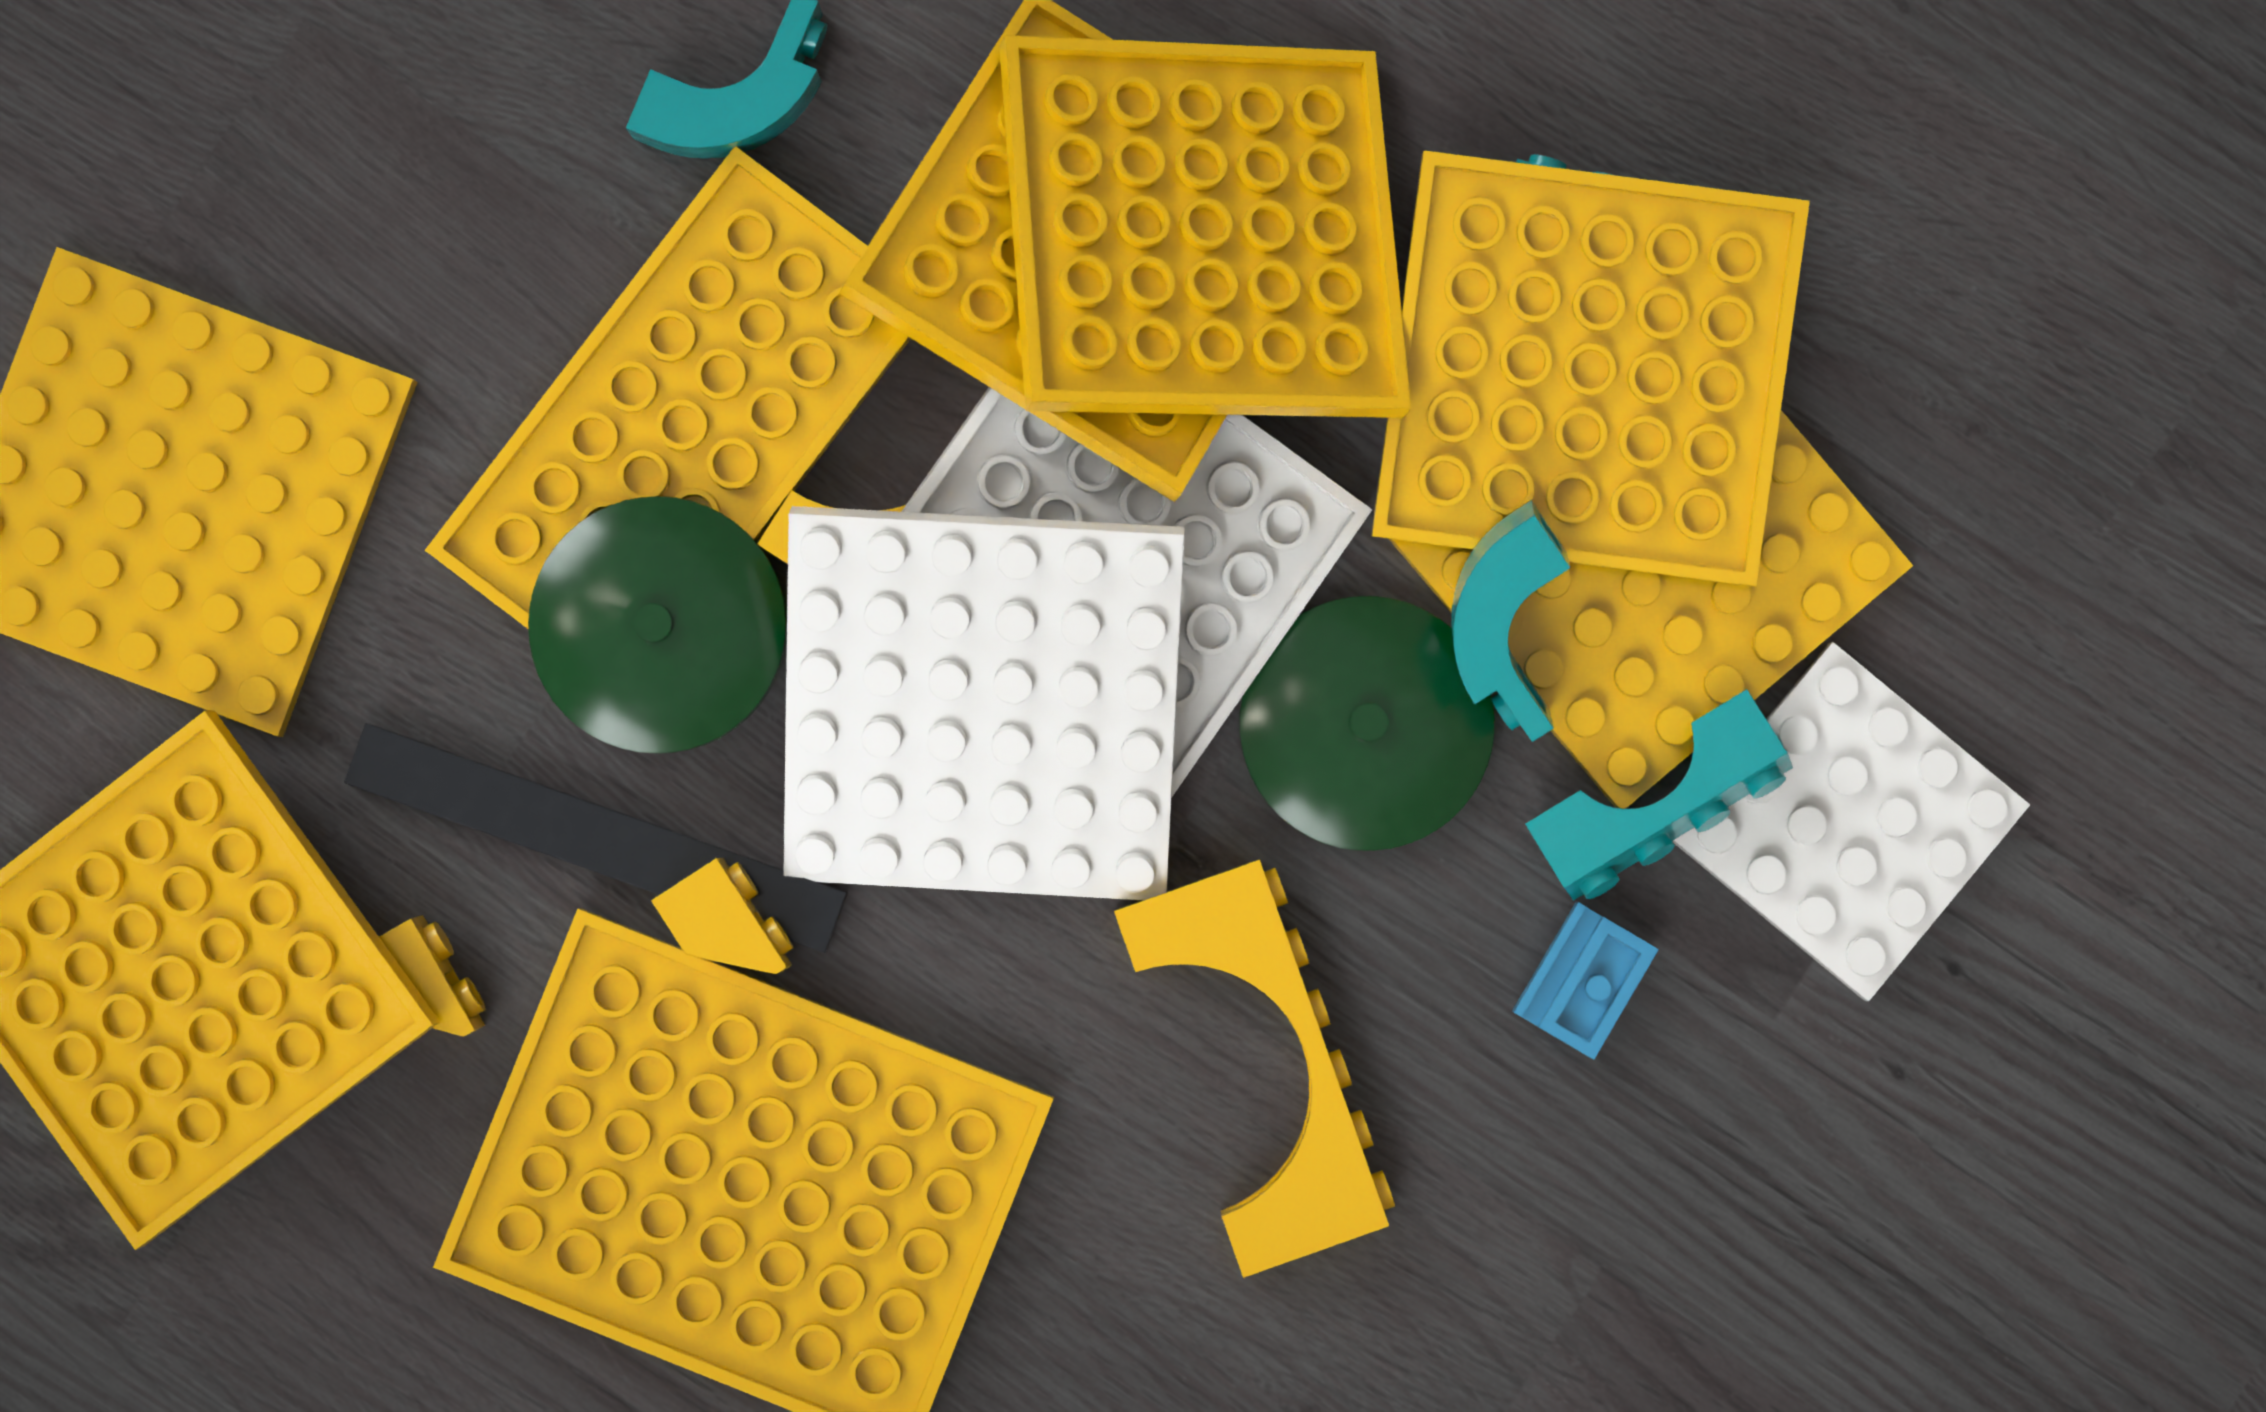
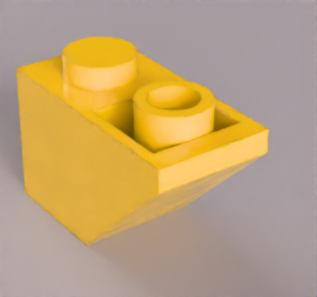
[651,858,794,974]
[379,915,486,1037]

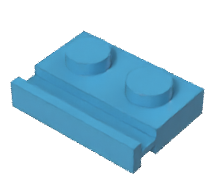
[1512,902,1659,1060]

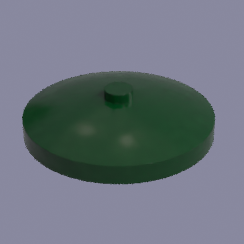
[528,496,787,754]
[1239,596,1495,851]

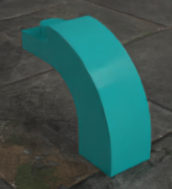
[626,0,828,159]
[1451,500,1571,742]

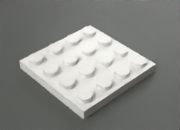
[1673,642,2030,1002]

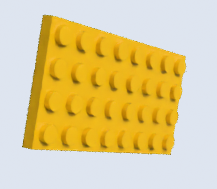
[425,147,911,629]

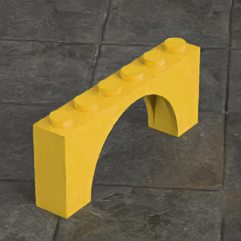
[1114,860,1395,1278]

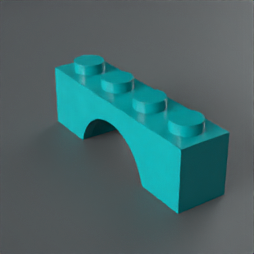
[1525,689,1793,901]

